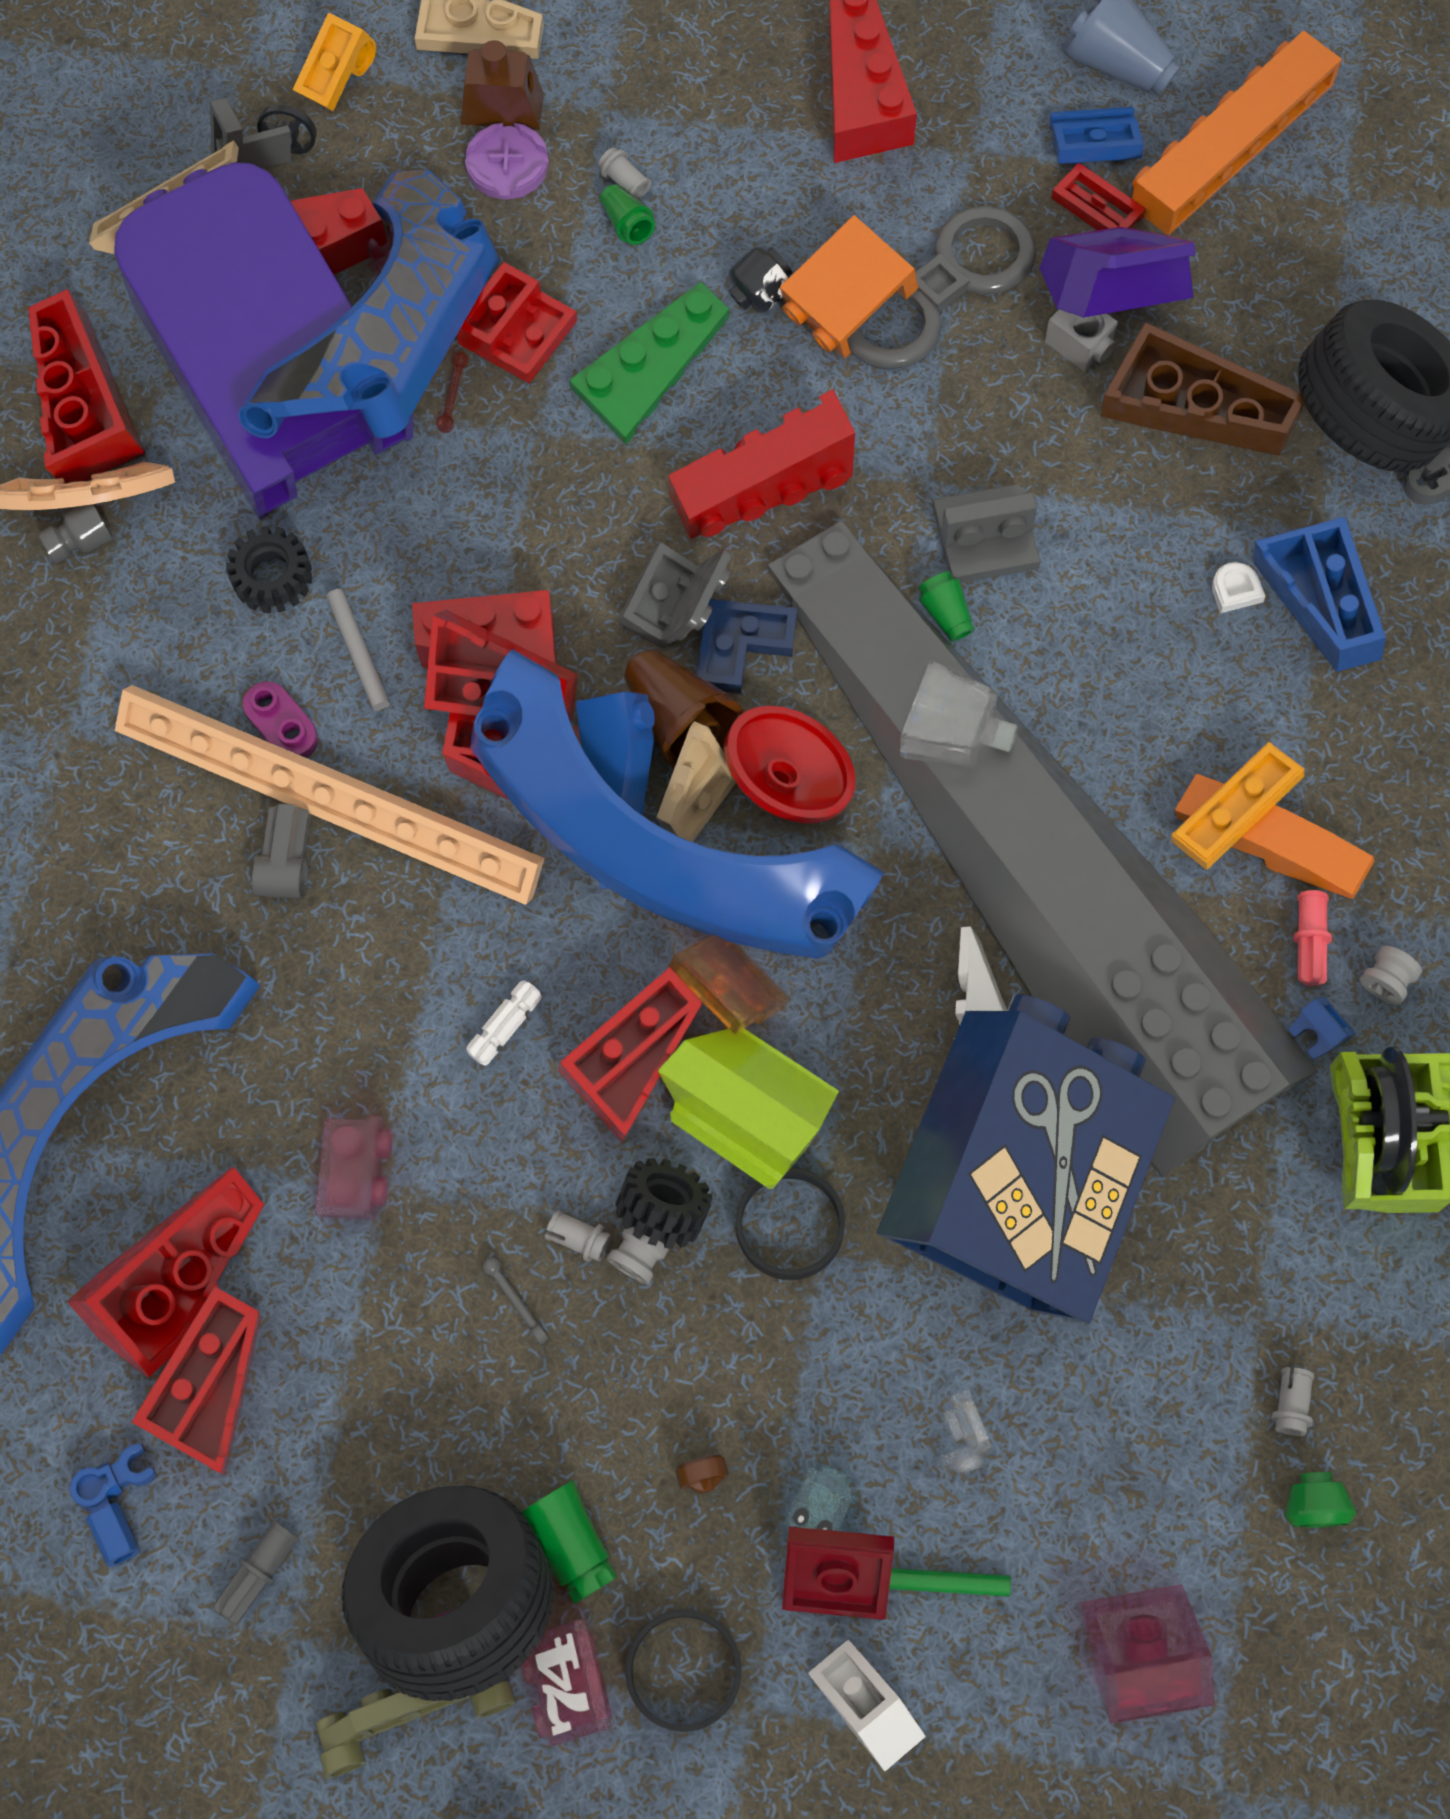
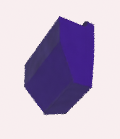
[1039,227,1195,318]

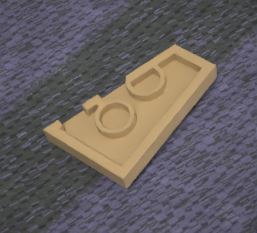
[415,0,544,59]

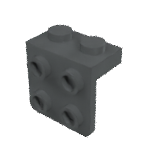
[617,542,732,648]

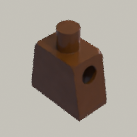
[461,40,544,130]

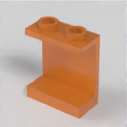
[780,215,919,359]

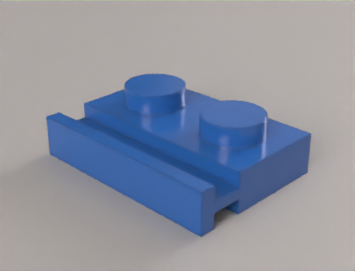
[1049,107,1144,164]

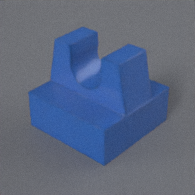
[1288,997,1357,1059]

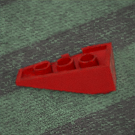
[67,1167,265,1377]

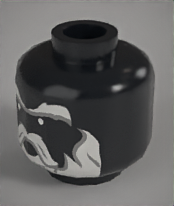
[728,247,793,313]

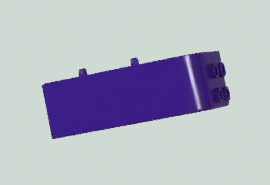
[114,162,413,520]

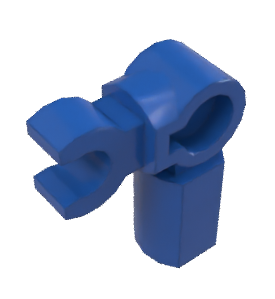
[70,1444,156,1567]

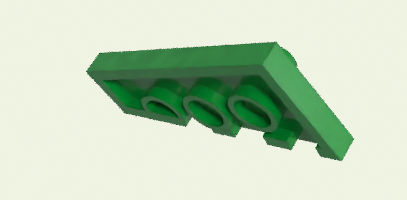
[569,282,729,445]

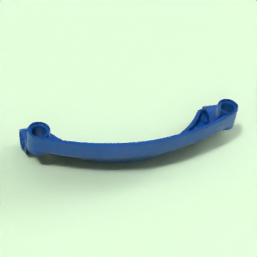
[470,649,884,958]

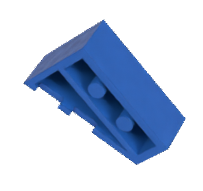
[1254,517,1386,672]

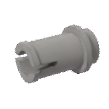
[598,147,652,200]
[545,1210,612,1262]
[1271,1367,1315,1436]

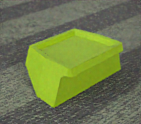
[658,1024,839,1189]

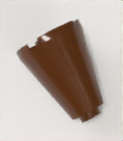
[624,650,743,769]

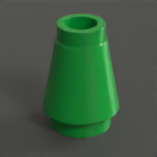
[600,184,655,245]
[918,571,975,642]

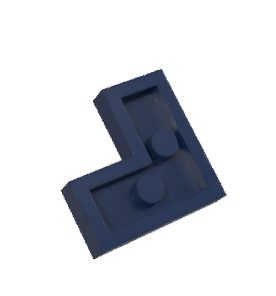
[697,599,797,693]

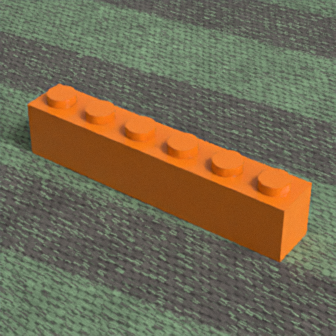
[1132,30,1342,236]

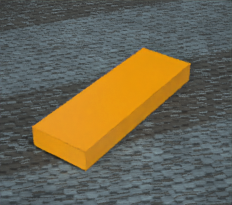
[1171,742,1305,870]

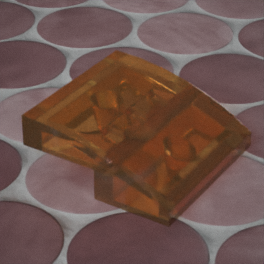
[668,935,791,1034]

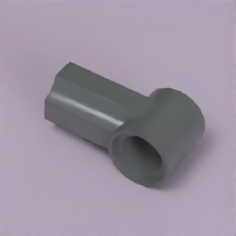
[252,804,311,899]

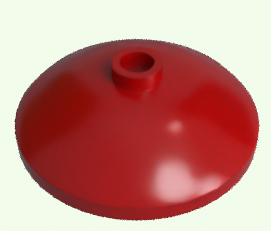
[724,706,856,824]

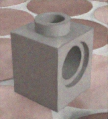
[1045,310,1118,372]

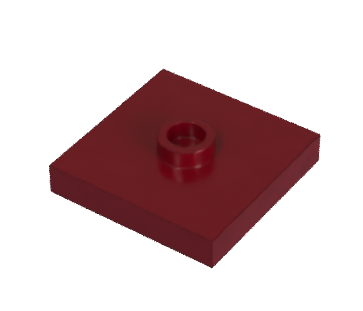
[782,1526,895,1620]

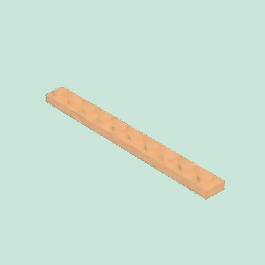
[115,685,544,905]

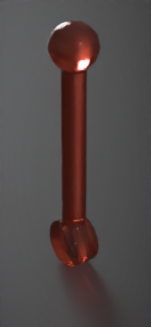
[436,352,469,433]

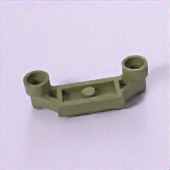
[315,1680,516,1778]

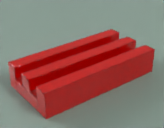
[1051,163,1146,230]

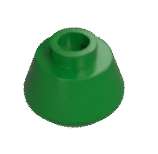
[1284,1472,1357,1528]

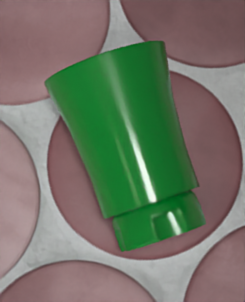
[522,1480,618,1604]

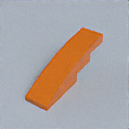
[1175,773,1374,899]

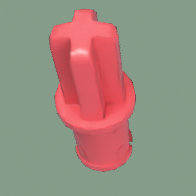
[1293,890,1332,987]

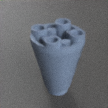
[1061,0,1180,95]

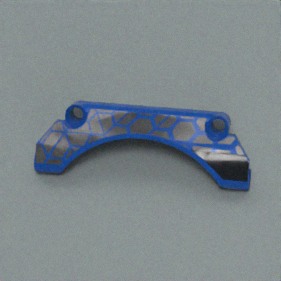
[238,169,500,438]
[0,954,260,1354]

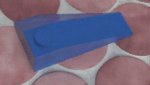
[576,691,655,889]

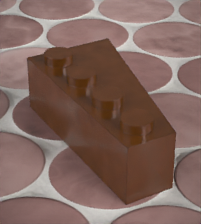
[1101,322,1304,456]

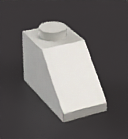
[808,1639,926,1771]

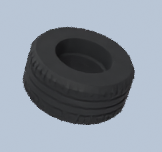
[1298,300,1450,472]
[341,1485,555,1701]

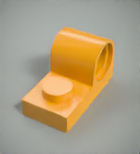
[292,12,376,111]

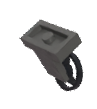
[210,97,317,168]

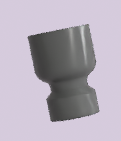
[38,504,114,565]

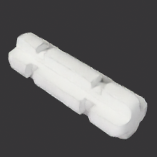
[466,980,542,1065]

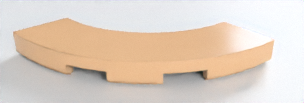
[0,462,175,510]

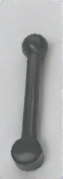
[482,1257,549,1345]

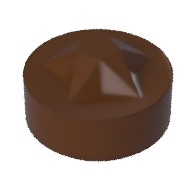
[675,1455,729,1494]

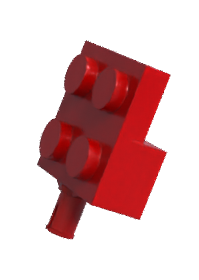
[456,262,578,384]

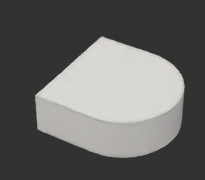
[1212,562,1266,613]

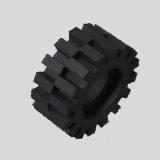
[226,526,313,614]
[615,1158,712,1249]

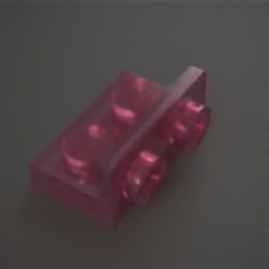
[315,1114,392,1220]

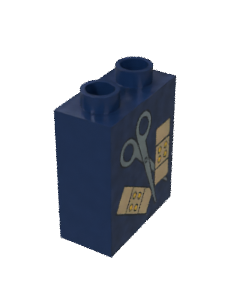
[876,994,1175,1323]

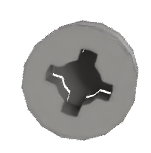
[1360,945,1422,1005]
[606,1227,669,1285]

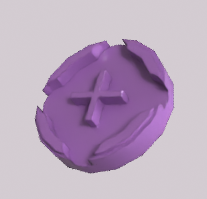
[465,123,549,200]

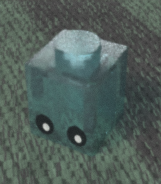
[783,1465,857,1531]

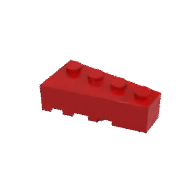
[28,289,145,484]
[668,389,855,539]

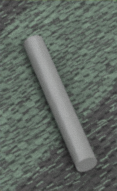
[326,589,390,711]

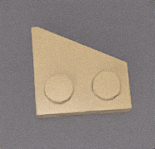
[656,721,736,842]

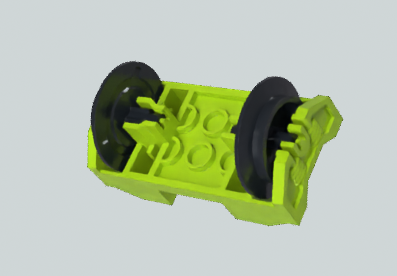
[1330,1047,1450,1213]

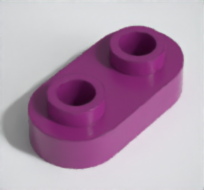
[243,682,318,758]

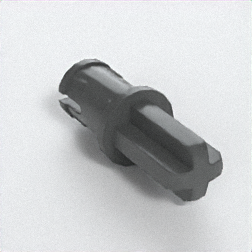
[214,1520,299,1623]

